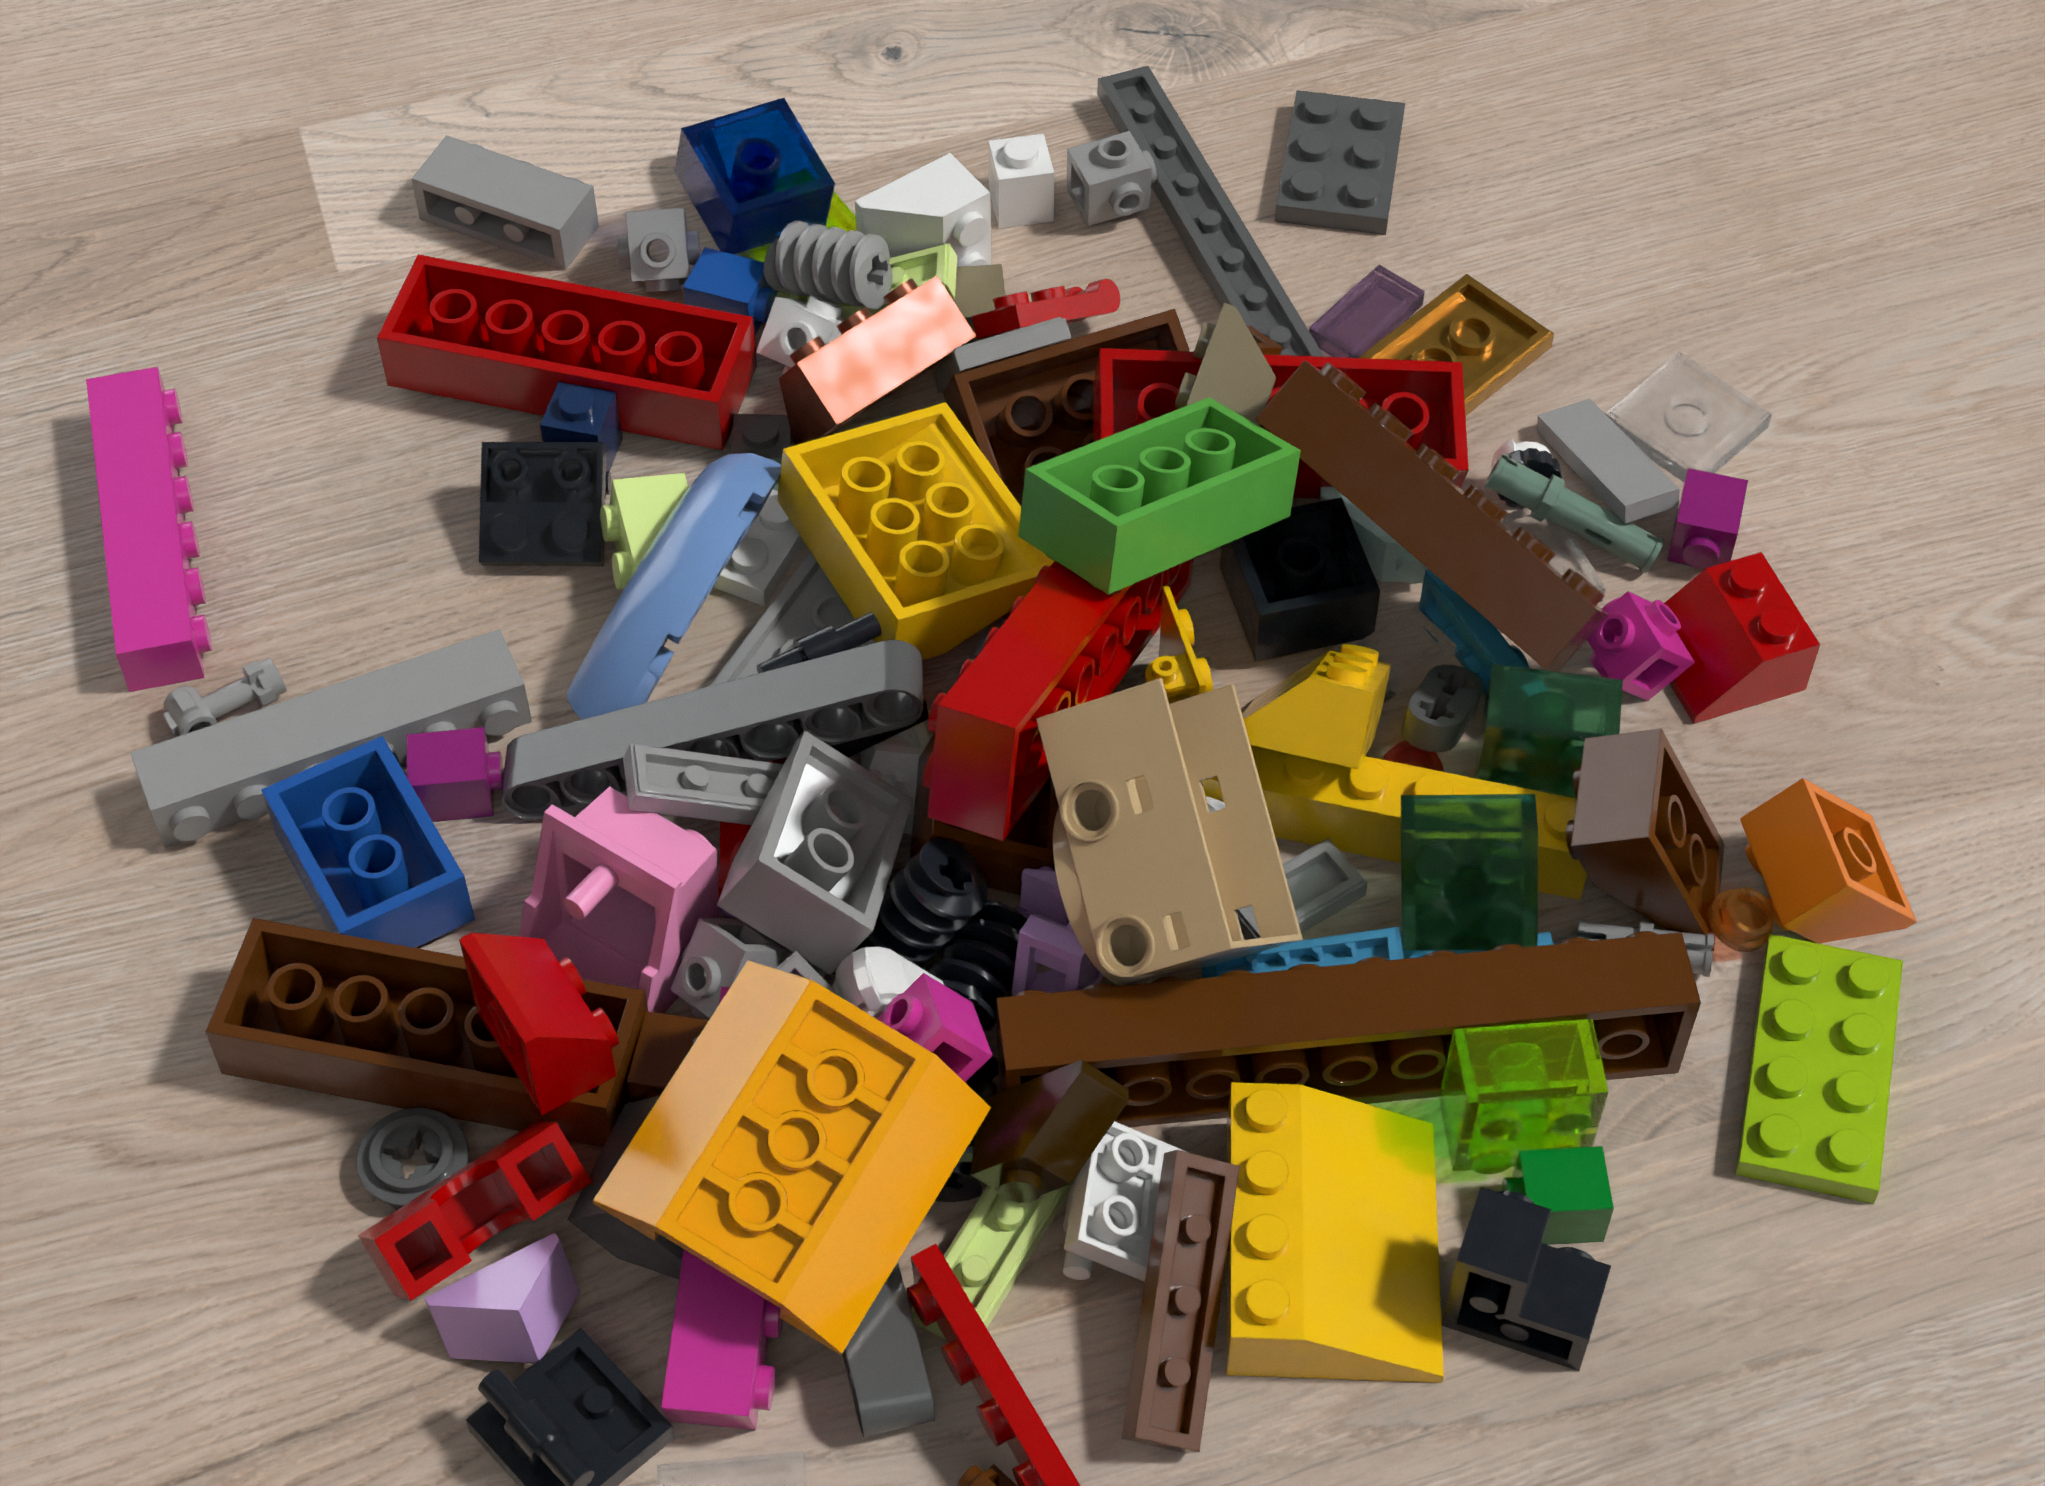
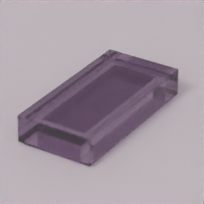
[1309,265,1425,358]

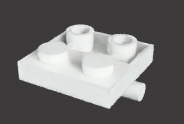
[1063,1121,1186,1282]

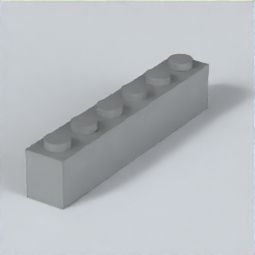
[130,629,532,848]

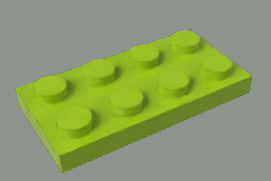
[1735,934,1903,1204]

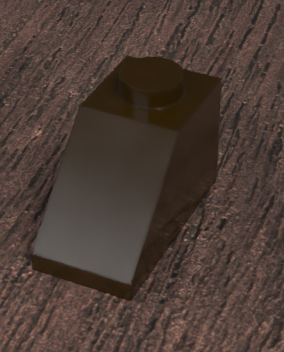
[971,1059,1129,1203]

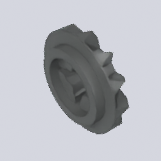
[357,1108,469,1211]

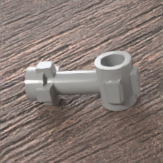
[163,658,287,737]

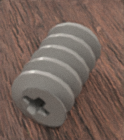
[763,220,893,310]

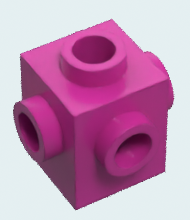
[1587,591,1695,701]

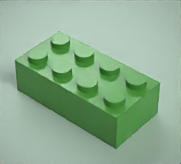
[1018,397,1301,595]

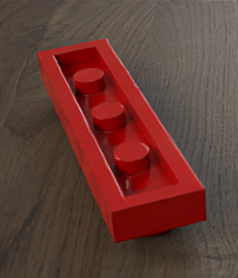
[907,1243,1080,1486]

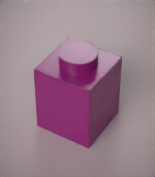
[1667,468,1748,569]
[406,727,504,822]

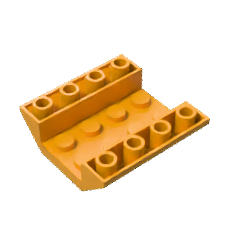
[593,961,991,1355]

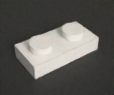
[713,489,805,606]

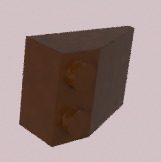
[1566,728,1725,951]

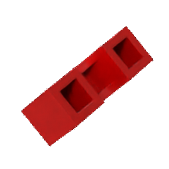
[358,1121,592,1301]

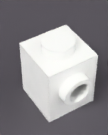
[988,134,1054,229]

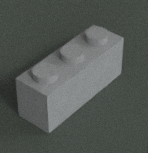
[411,135,599,270]

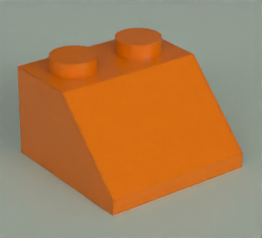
[1740,778,1917,944]

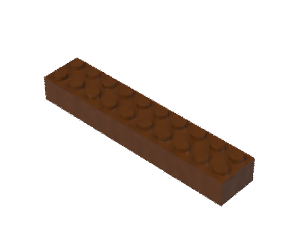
[997,931,1701,1127]

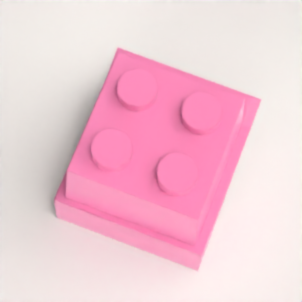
[519,787,720,1014]

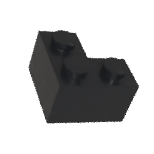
[1442,1187,1611,1371]

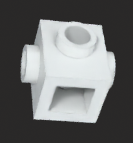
[756,296,845,374]

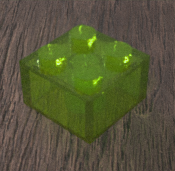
[1439,1019,1609,1174]

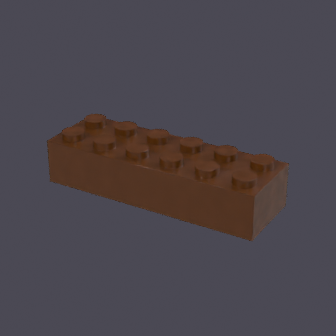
[1255,360,1609,672]
[205,918,648,1147]

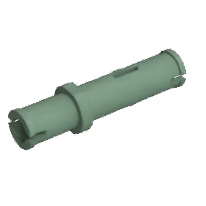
[1484,453,1664,573]

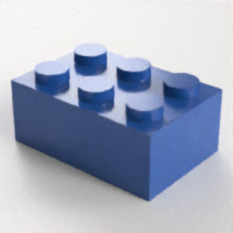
[261,736,475,948]

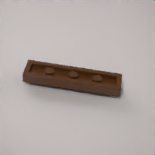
[1122,1150,1240,1453]

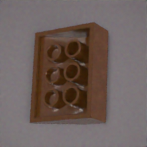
[943,309,1190,507]

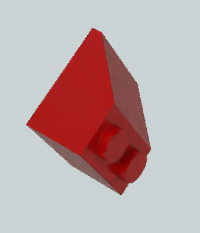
[1664,552,1820,724]
[459,932,619,1115]

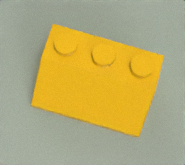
[1242,644,1392,769]

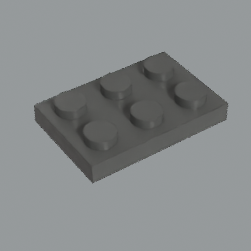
[1275,90,1405,235]

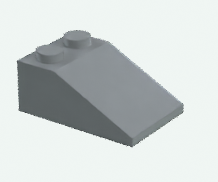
[717,730,913,975]

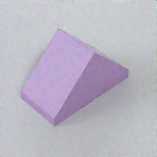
[424,1233,580,1363]

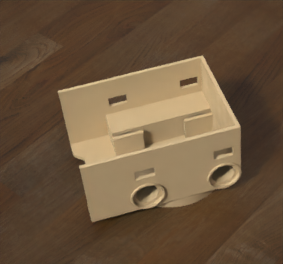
[1036,678,1303,985]

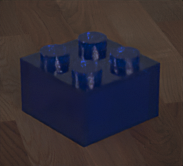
[674,98,835,255]

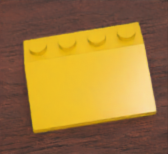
[777,402,1054,661]
[1226,1082,1444,1383]

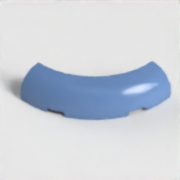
[567,453,781,719]

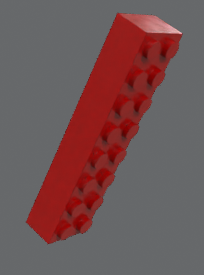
[923,558,1194,841]

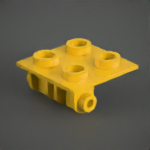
[1145,586,1213,704]

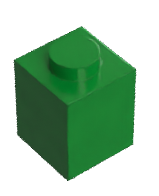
[1502,1146,1614,1245]

